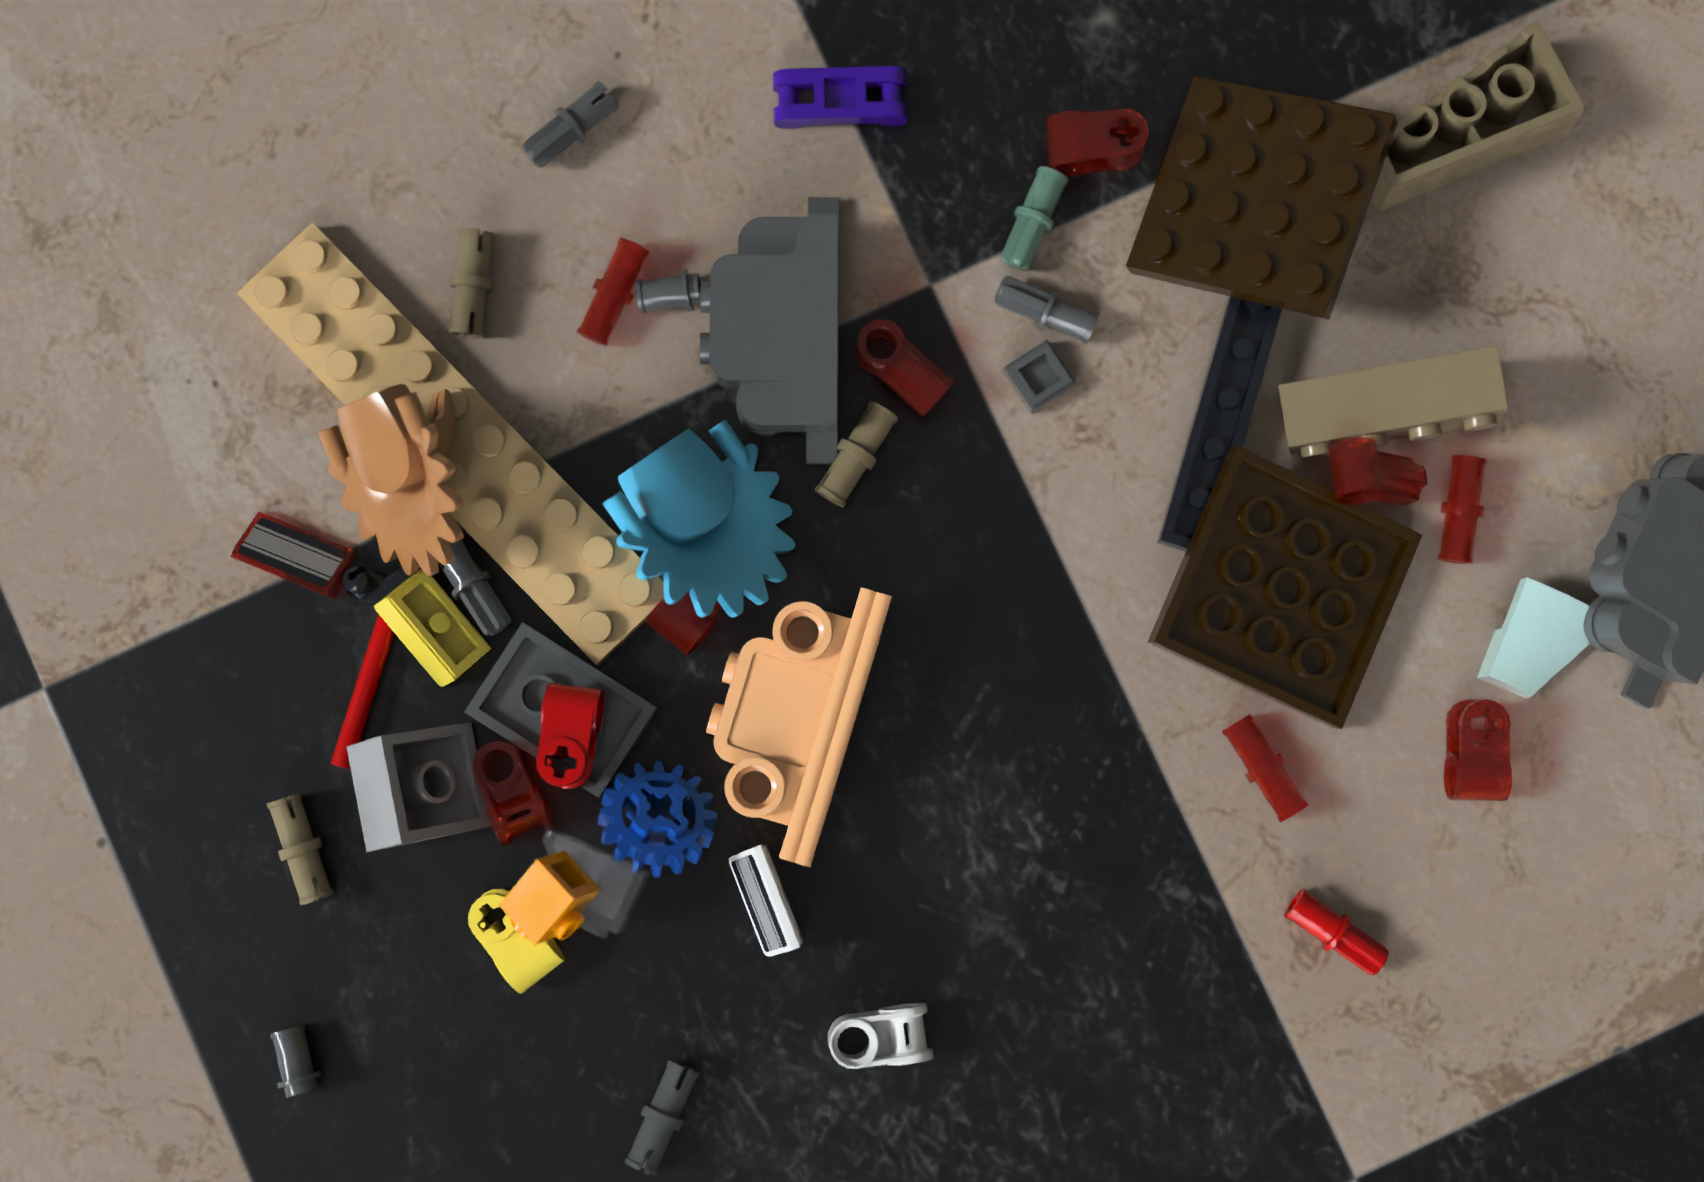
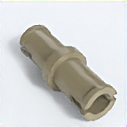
[449,228,494,338]
[815,401,898,508]
[267,793,334,906]

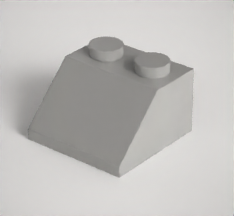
[347,722,492,852]

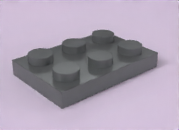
[464,622,658,798]

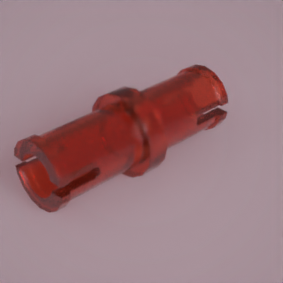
[576,237,650,347]
[1438,455,1487,564]
[1222,714,1309,823]

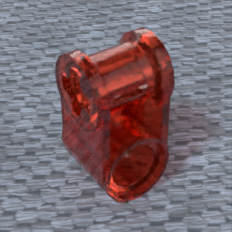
[1046,109,1149,176]
[1443,699,1512,801]
[472,740,555,847]

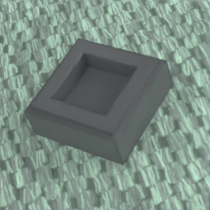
[1003,339,1076,414]

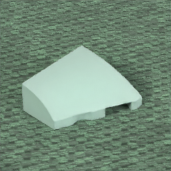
[1477,577,1590,698]

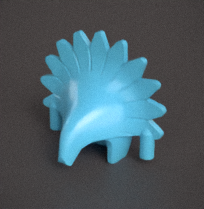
[603,419,795,618]

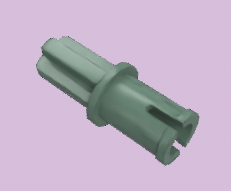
[1001,166,1068,271]

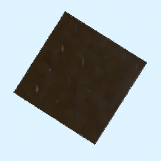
[1126,76,1398,320]
[1148,446,1423,729]

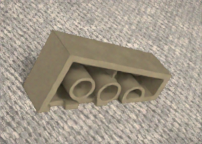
[1372,19,1586,212]
[1278,345,1509,460]

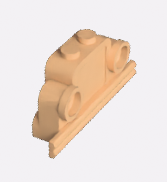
[706,587,892,867]

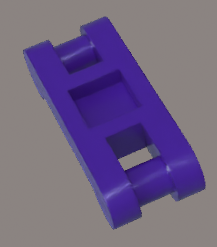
[773,66,908,129]

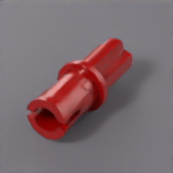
[1284,888,1389,975]

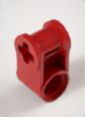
[536,683,605,789]

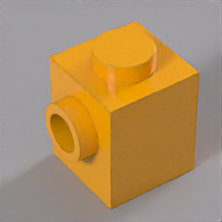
[499,850,601,945]

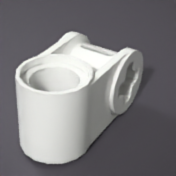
[828,1003,934,1069]

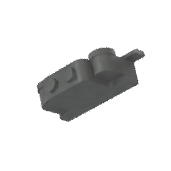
[700,197,839,465]
[1583,453,1704,709]

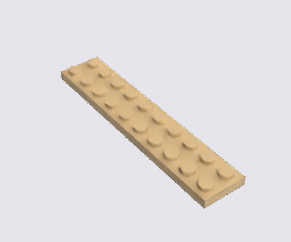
[236,222,665,666]

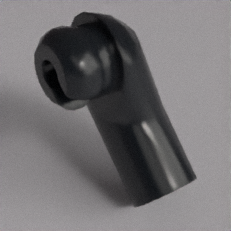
[342,565,420,606]

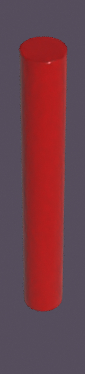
[330,614,395,770]

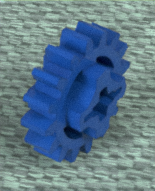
[598,760,717,877]

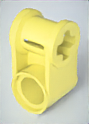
[468,888,565,994]

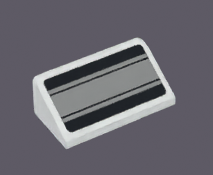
[729,844,803,957]

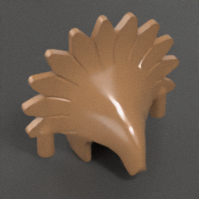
[318,384,464,577]

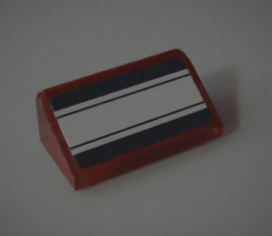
[230,512,357,600]

